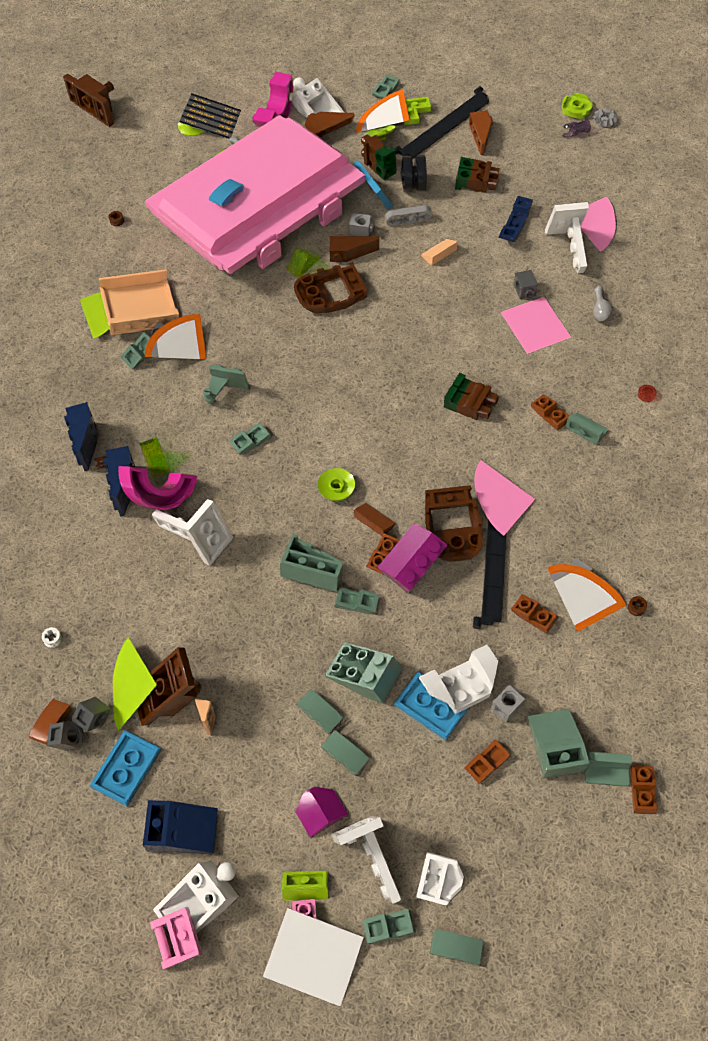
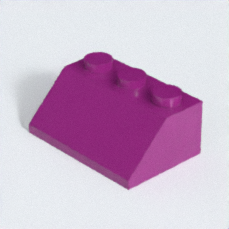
[377,523,447,593]

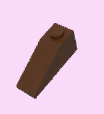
[329,236,379,263]

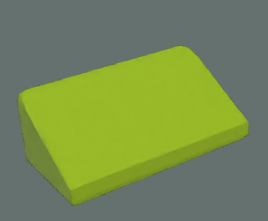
[282,871,328,901]

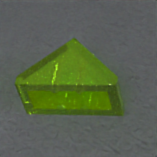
[287,247,321,278]
[139,436,170,478]

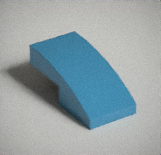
[209,179,243,206]

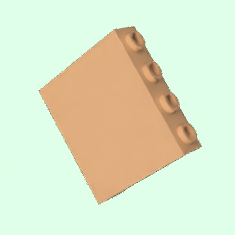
[99,269,179,335]

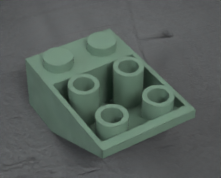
[325,642,402,703]
[527,709,590,778]

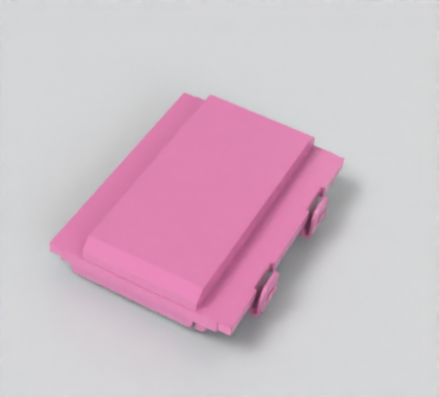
[145,115,365,274]

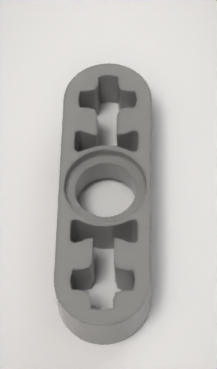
[385,205,432,226]

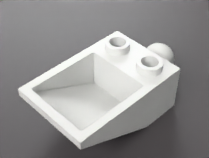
[291,77,344,117]
[153,860,239,934]

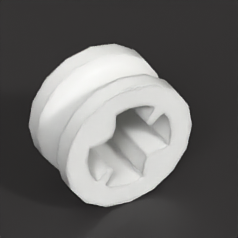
[42,627,62,648]

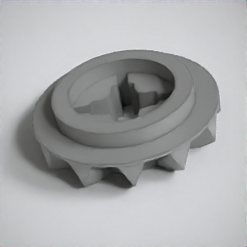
[593,108,618,127]

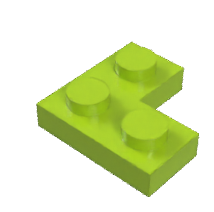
[403,97,431,125]

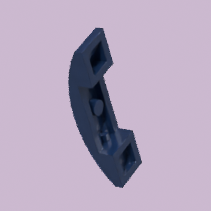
[499,196,533,242]

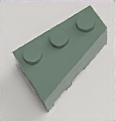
[280,533,343,592]

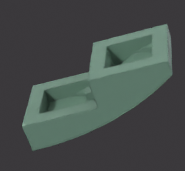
[372,75,399,99]
[120,331,152,369]
[229,422,271,455]
[334,587,379,614]
[296,689,343,733]
[320,730,370,775]
[362,909,415,944]
[430,929,483,966]

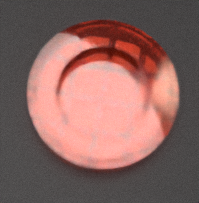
[637,385,657,402]

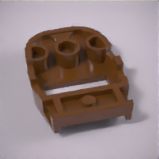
[294,262,367,313]
[425,485,483,562]

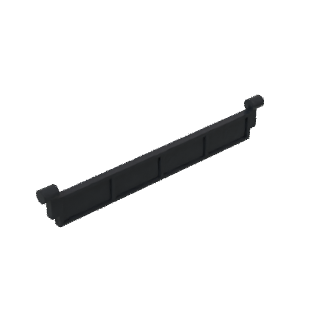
[394,86,489,159]
[473,519,507,629]

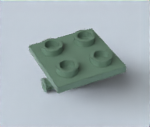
[203,365,250,405]

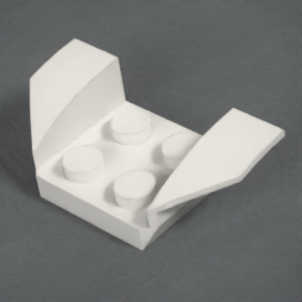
[419,645,498,714]

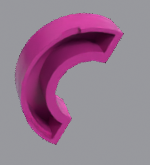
[252,72,293,127]
[119,466,197,510]

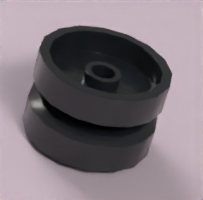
[401,155,427,192]

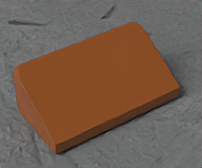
[354,503,395,536]

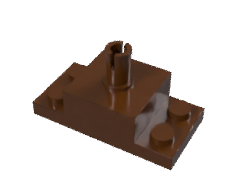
[63,73,114,127]
[137,647,201,726]

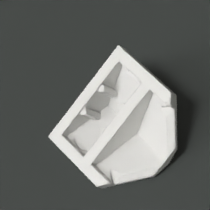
[416,852,464,905]

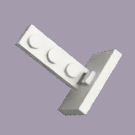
[545,202,589,274]
[152,499,233,566]
[331,816,401,904]

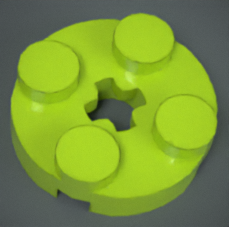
[561,93,593,120]

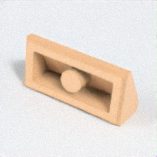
[421,239,457,265]
[195,699,216,735]

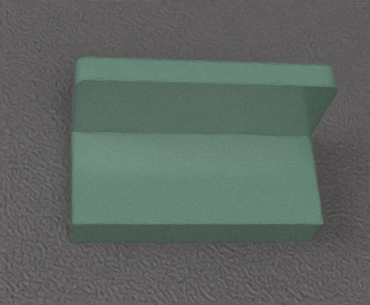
[565,412,608,445]
[585,752,632,787]

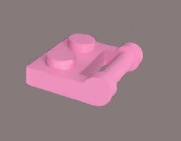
[150,907,202,970]

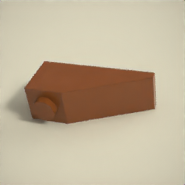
[469,110,493,155]
[305,112,355,137]

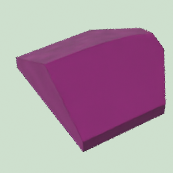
[295,786,348,838]

